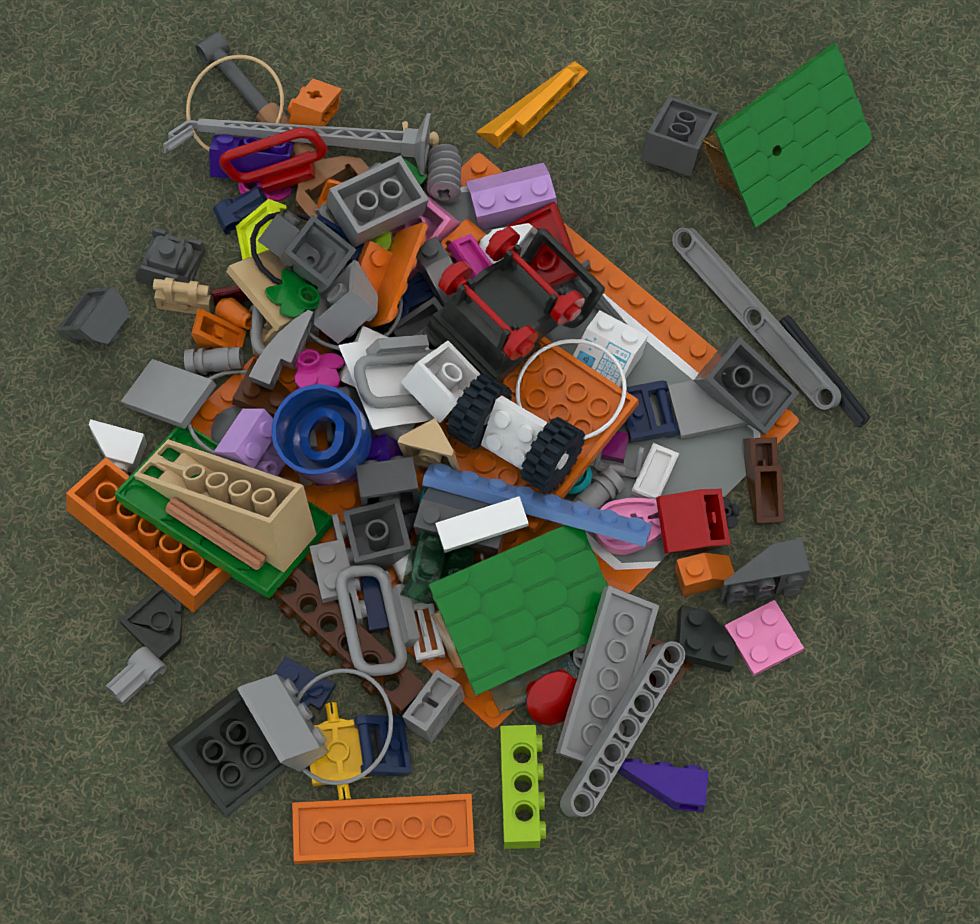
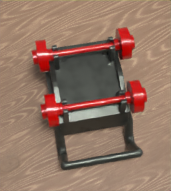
[422,227,605,382]

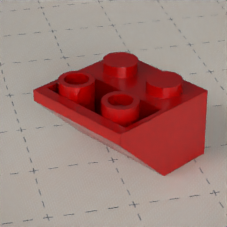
[656,488,731,554]

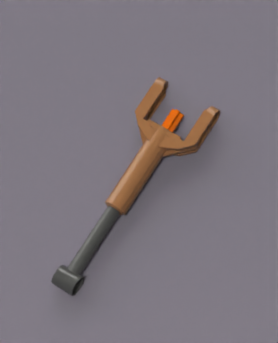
[195,32,369,223]

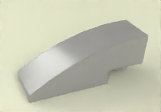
[249,310,314,391]

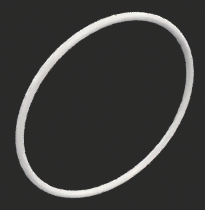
[515,339,627,440]

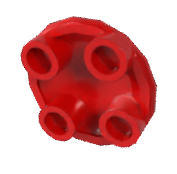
[526,669,577,725]

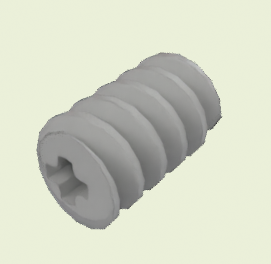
[427,144,462,203]

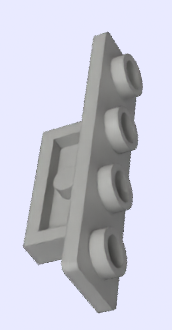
[309,514,368,627]

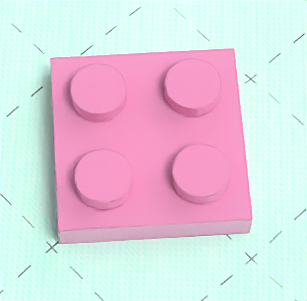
[724,600,804,676]

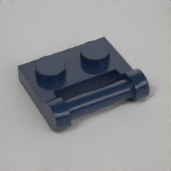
[625,380,680,443]
[353,715,412,777]

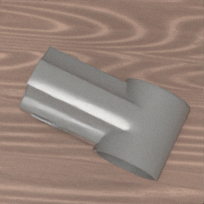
[106,646,167,705]

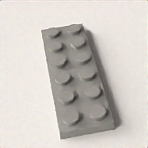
[555,586,659,763]

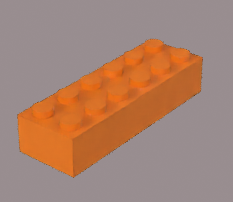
[66,458,231,613]

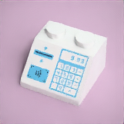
[573,310,648,387]

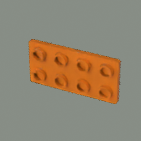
[357,222,428,328]

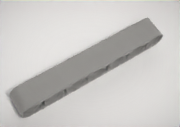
[560,641,685,817]

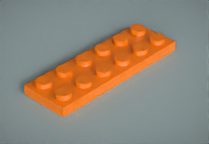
[292,794,475,864]

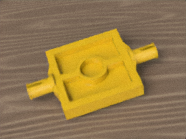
[310,702,372,800]

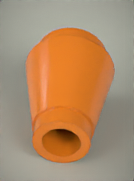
[215,298,252,330]

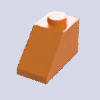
[674,553,735,597]

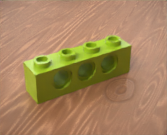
[500,725,546,849]

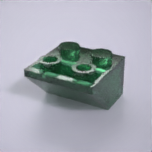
[400,530,475,604]

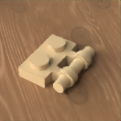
[153,277,213,314]

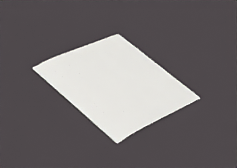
[338,335,453,430]

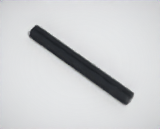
[779,315,870,427]

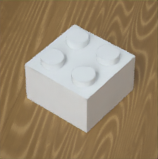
[401,341,480,423]

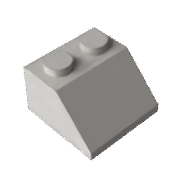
[314,260,378,344]

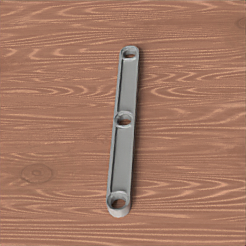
[672,228,841,410]

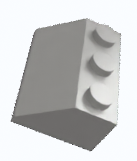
[237,674,329,772]

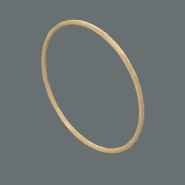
[186,55,284,151]

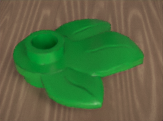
[265,269,320,318]

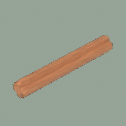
[165,498,266,570]

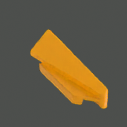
[476,61,589,149]

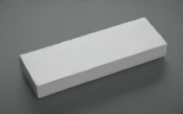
[435,496,529,552]

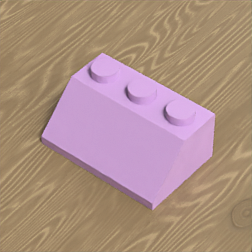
[466,163,557,230]

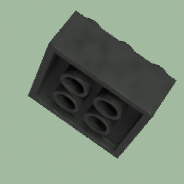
[167,688,288,817]

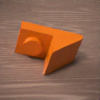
[191,308,246,349]

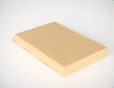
[226,250,315,332]

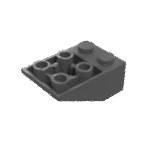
[719,538,810,606]

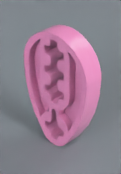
[594,498,662,555]

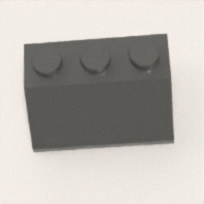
[414,487,506,556]

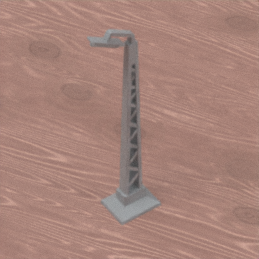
[163,113,431,175]

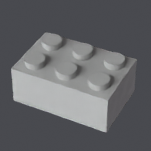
[326,155,429,248]

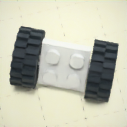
[447,373,585,494]

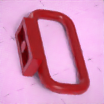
[219,127,328,194]

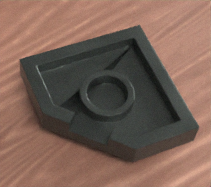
[119,584,183,661]
[676,605,735,673]

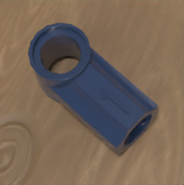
[213,185,267,235]

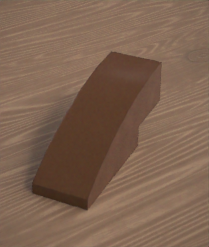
[743,437,784,523]

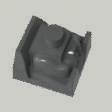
[278,215,356,294]
[135,228,206,286]
[56,286,130,344]

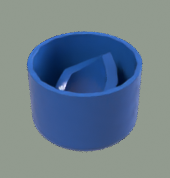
[272,384,372,484]

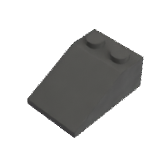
[641,96,718,176]
[693,336,799,435]

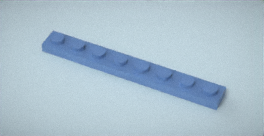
[422,463,652,547]

